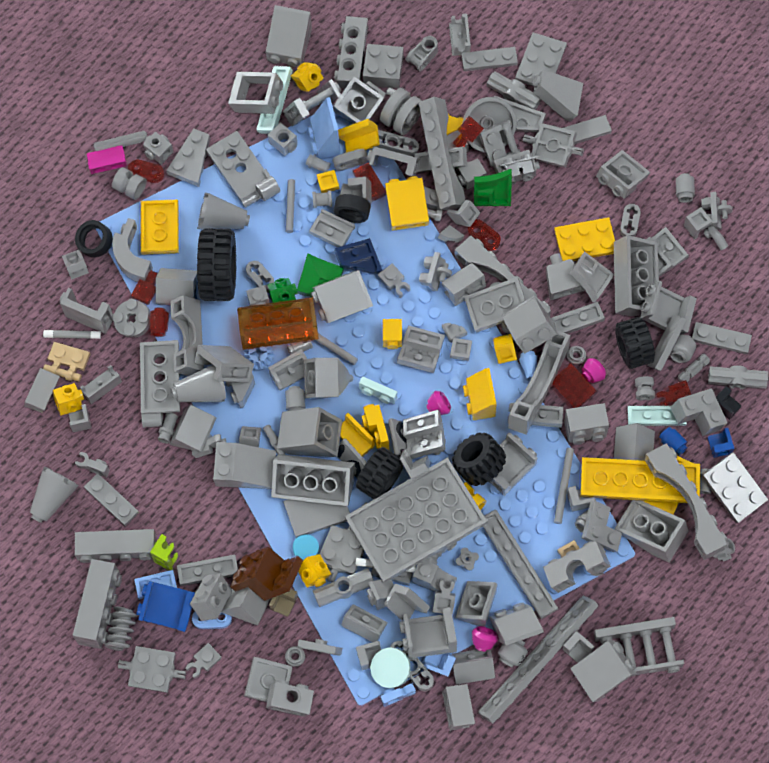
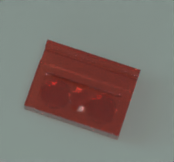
[552,363,597,408]

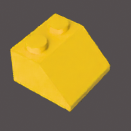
[463,368,496,421]

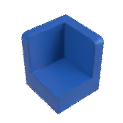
[708,427,734,458]

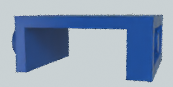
[136,581,195,632]

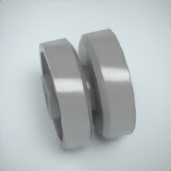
[380,87,423,135]

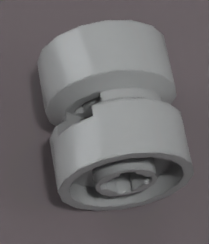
[112,167,147,200]

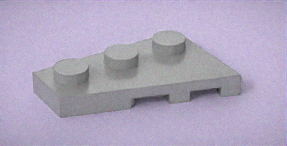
[483,96,546,132]

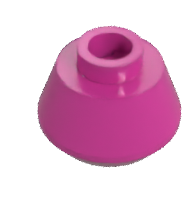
[581,358,606,383]
[426,391,451,415]
[472,626,499,652]

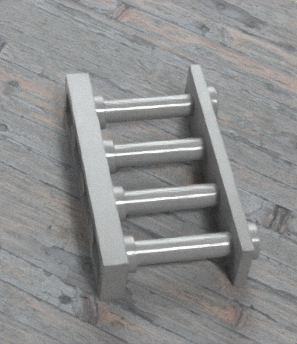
[283,79,341,127]
[594,617,684,676]

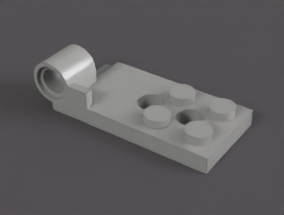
[206,131,281,208]
[140,340,180,428]

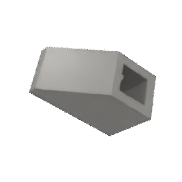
[226,374,255,408]
[367,580,394,610]

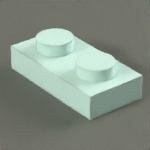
[359,376,398,404]

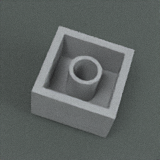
[363,44,404,89]
[564,403,609,445]

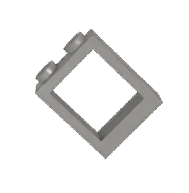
[228,72,283,114]

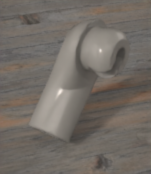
[704,226,728,250]

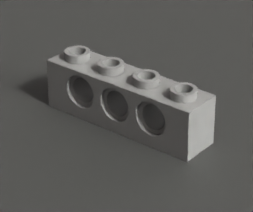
[334,16,368,89]

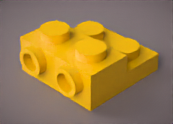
[361,404,389,450]

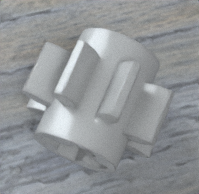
[713,537,735,561]

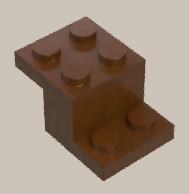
[230,546,303,601]

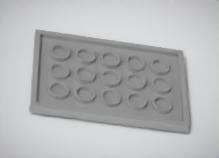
[345,458,488,583]

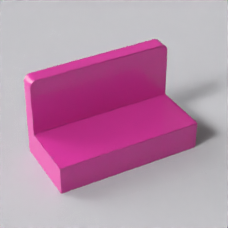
[87,145,127,174]

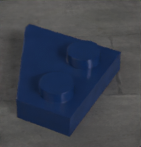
[334,238,383,274]

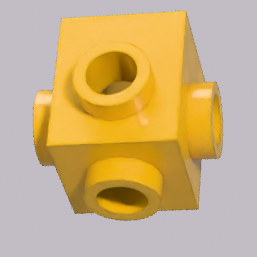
[291,62,324,92]
[53,383,84,416]
[298,554,331,587]

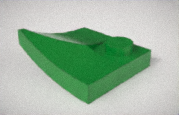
[474,169,512,206]
[297,253,344,297]

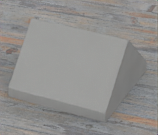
[156,268,197,305]
[169,405,217,452]
[613,423,655,461]
[455,581,498,627]
[221,587,271,626]

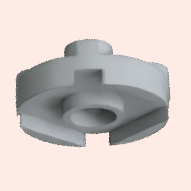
[112,299,151,337]

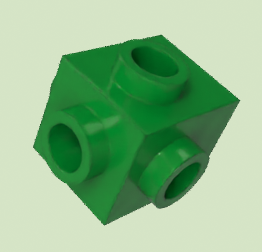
[267,278,298,308]

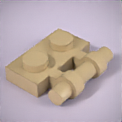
[43,342,90,382]

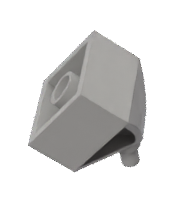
[304,358,353,398]

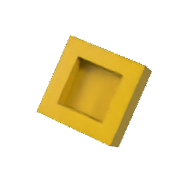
[316,170,339,193]

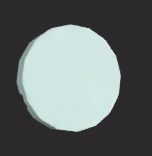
[370,647,411,688]

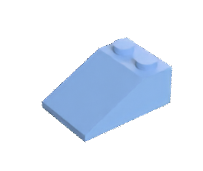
[308,97,340,159]

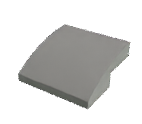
[646,227,689,277]
[397,326,445,373]
[403,410,446,459]

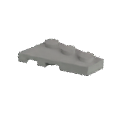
[166,128,210,187]

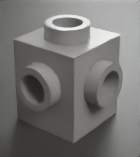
[143,132,173,165]

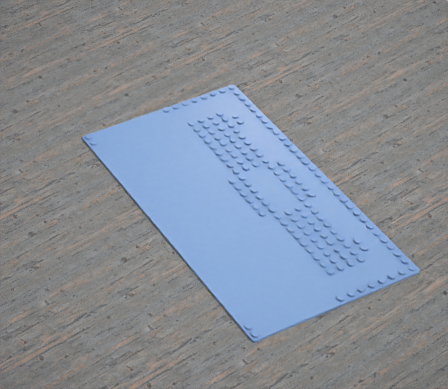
[96,105,635,706]

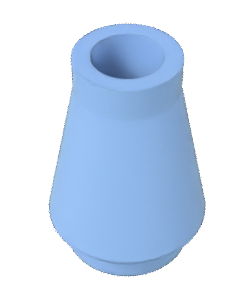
[519,351,537,381]

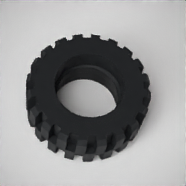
[197,228,237,301]

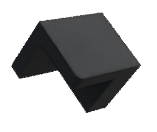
[716,386,741,420]

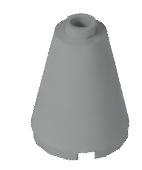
[197,193,250,230]
[171,365,226,402]
[30,466,79,523]

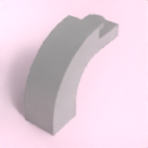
[112,218,153,285]

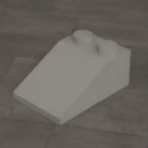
[213,442,276,489]
[615,500,689,563]

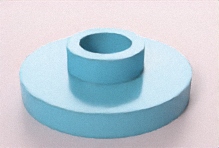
[293,534,319,560]

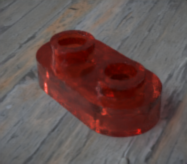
[128,159,164,183]
[468,219,501,251]

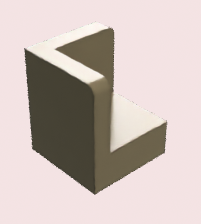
[269,589,298,617]

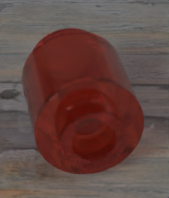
[149,307,169,337]

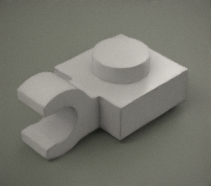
[192,434,226,458]
[75,452,110,478]

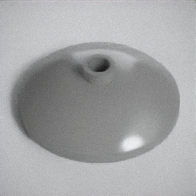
[462,97,516,152]

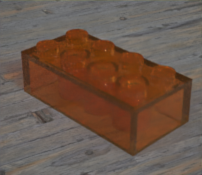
[237,297,319,350]

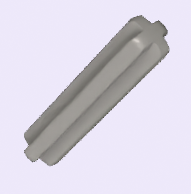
[94,131,147,151]

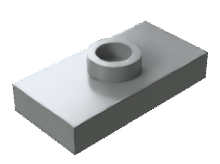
[298,639,343,656]

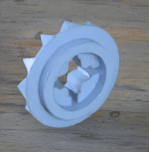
[243,340,274,370]

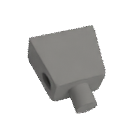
[546,253,585,301]

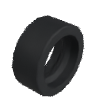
[334,194,371,223]
[75,220,113,258]

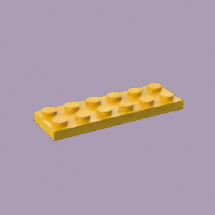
[580,457,700,503]

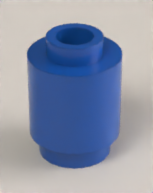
[659,427,688,456]

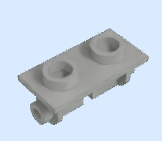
[499,153,540,177]

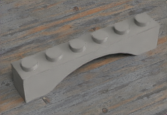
[418,97,465,211]
[455,236,551,316]
[508,330,571,435]
[644,443,728,560]

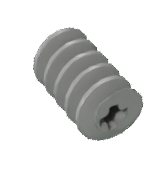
[104,606,138,651]

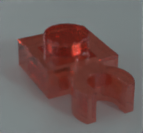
[656,380,692,406]

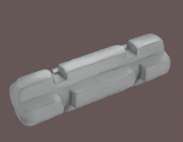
[678,354,710,384]

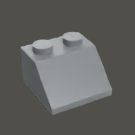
[333,77,384,124]
[502,296,557,354]
[490,603,543,645]

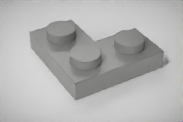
[582,501,622,552]

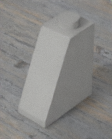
[533,69,583,122]

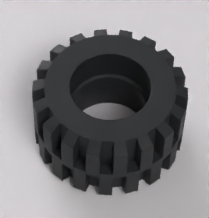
[615,317,655,369]
[452,433,506,486]
[356,447,403,499]

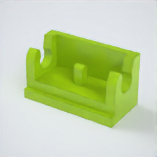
[150,534,178,571]

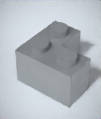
[670,388,727,436]

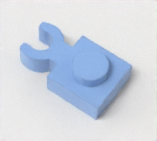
[381,683,416,707]

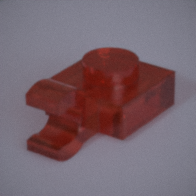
[453,116,484,147]
[131,270,158,305]

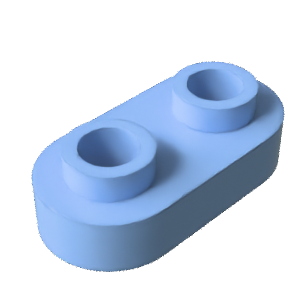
[192,612,232,629]

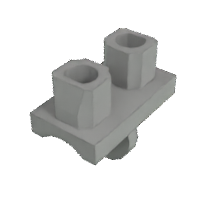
[701,192,733,230]
[419,252,452,291]

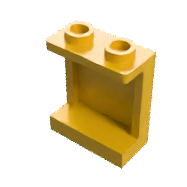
[385,176,429,231]

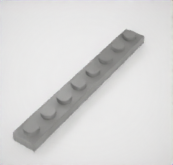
[478,595,598,724]

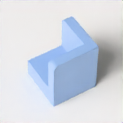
[422,653,456,676]

